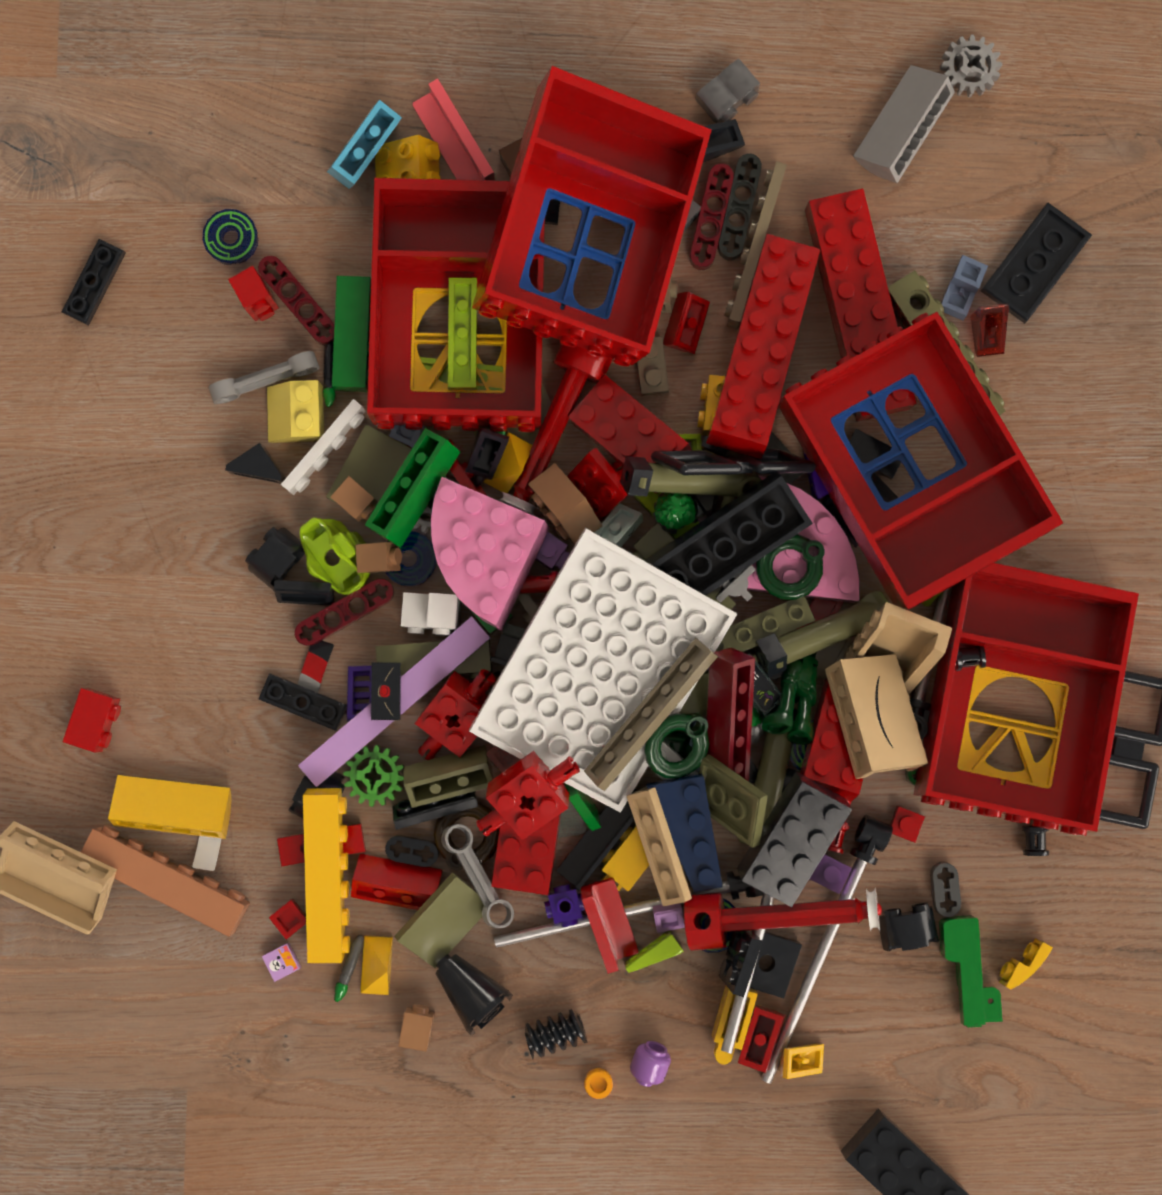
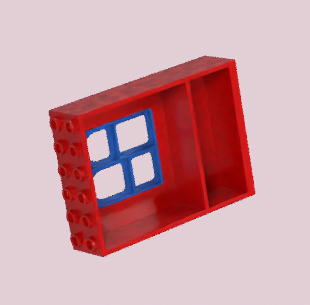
[472,66,712,367]
[780,312,1063,610]

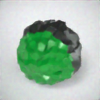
[653,493,698,534]

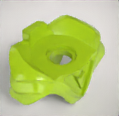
[299,518,370,595]

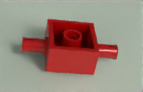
[414,669,496,760]
[476,751,580,840]

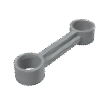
[208,351,319,404]
[441,824,514,928]

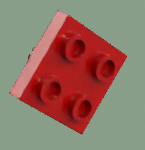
[567,448,628,521]

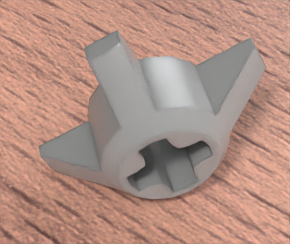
[715,565,756,603]

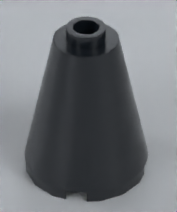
[435,954,513,1035]

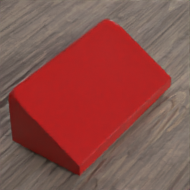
[663,292,710,354]

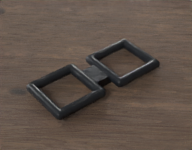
[651,449,816,476]
[1099,671,1162,829]

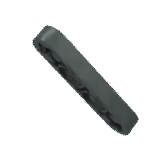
[718,154,762,261]

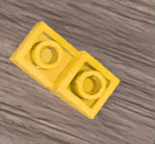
[999,938,1053,990]

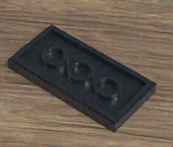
[981,202,1092,324]

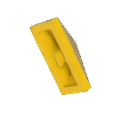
[484,432,533,493]
[360,935,393,995]
[778,1043,824,1079]

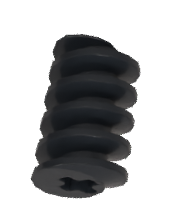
[525,1009,588,1059]

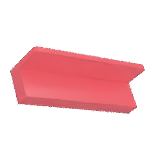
[412,78,495,181]

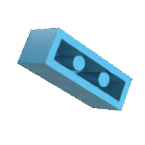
[327,100,402,189]

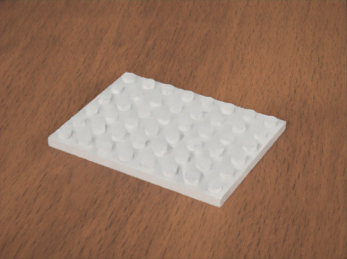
[469,527,737,813]

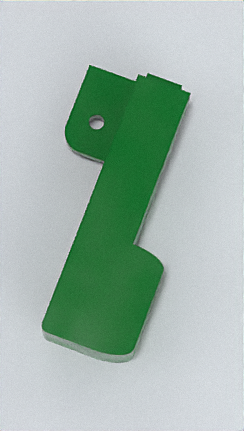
[939,915,1003,1028]

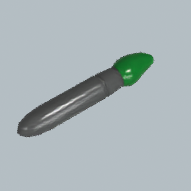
[334,935,364,1002]

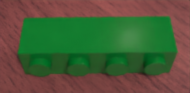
[332,276,371,392]
[365,428,460,548]

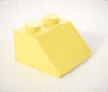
[267,380,324,443]

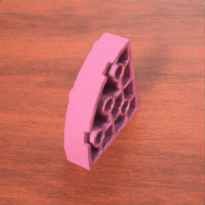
[747,476,859,603]
[431,477,549,631]

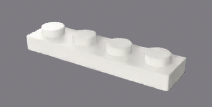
[281,399,365,495]

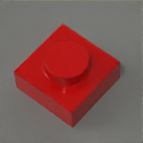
[890,806,925,843]
[269,899,306,940]

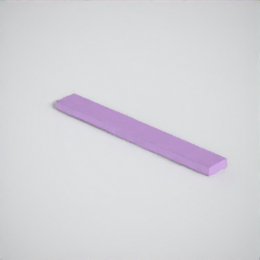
[298,616,490,787]

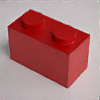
[228,266,279,321]
[62,688,121,753]
[738,1005,785,1073]

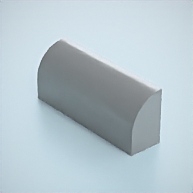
[853,65,955,183]

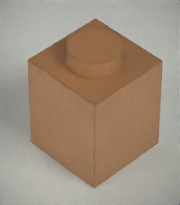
[331,476,378,522]
[355,542,402,573]
[398,1004,435,1052]

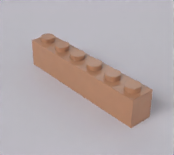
[81,825,250,937]

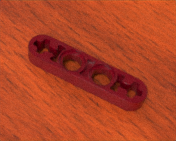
[690,163,734,271]
[258,256,335,346]
[294,579,395,646]

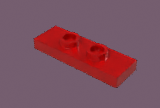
[277,823,366,867]

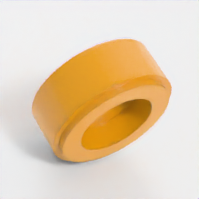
[584,1068,613,1099]

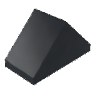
[465,428,509,480]
[225,443,286,484]

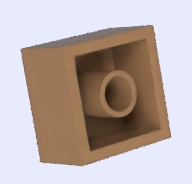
[528,463,602,545]

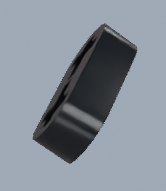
[385,835,439,867]

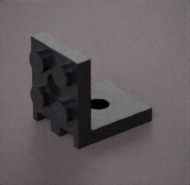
[719,930,802,999]

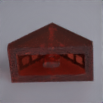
[970,304,1009,357]

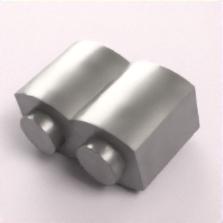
[696,59,760,123]

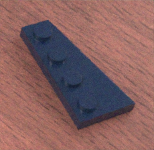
[646,774,723,892]

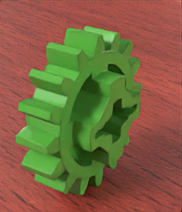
[343,745,404,807]

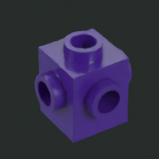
[544,884,585,927]

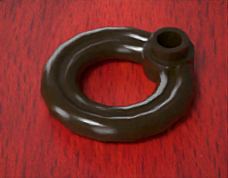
[434,802,500,870]

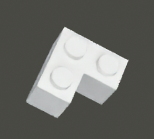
[401,592,461,636]

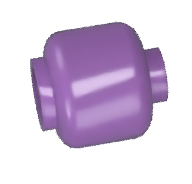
[630,1041,671,1087]

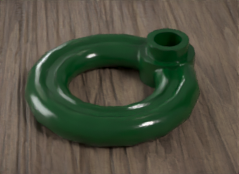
[756,534,825,600]
[644,713,710,779]

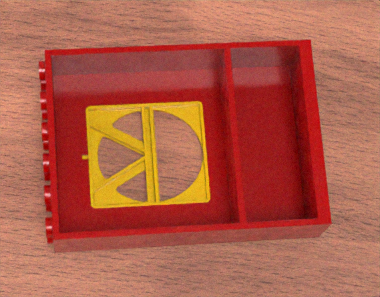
[367,178,545,432]
[913,563,1139,836]

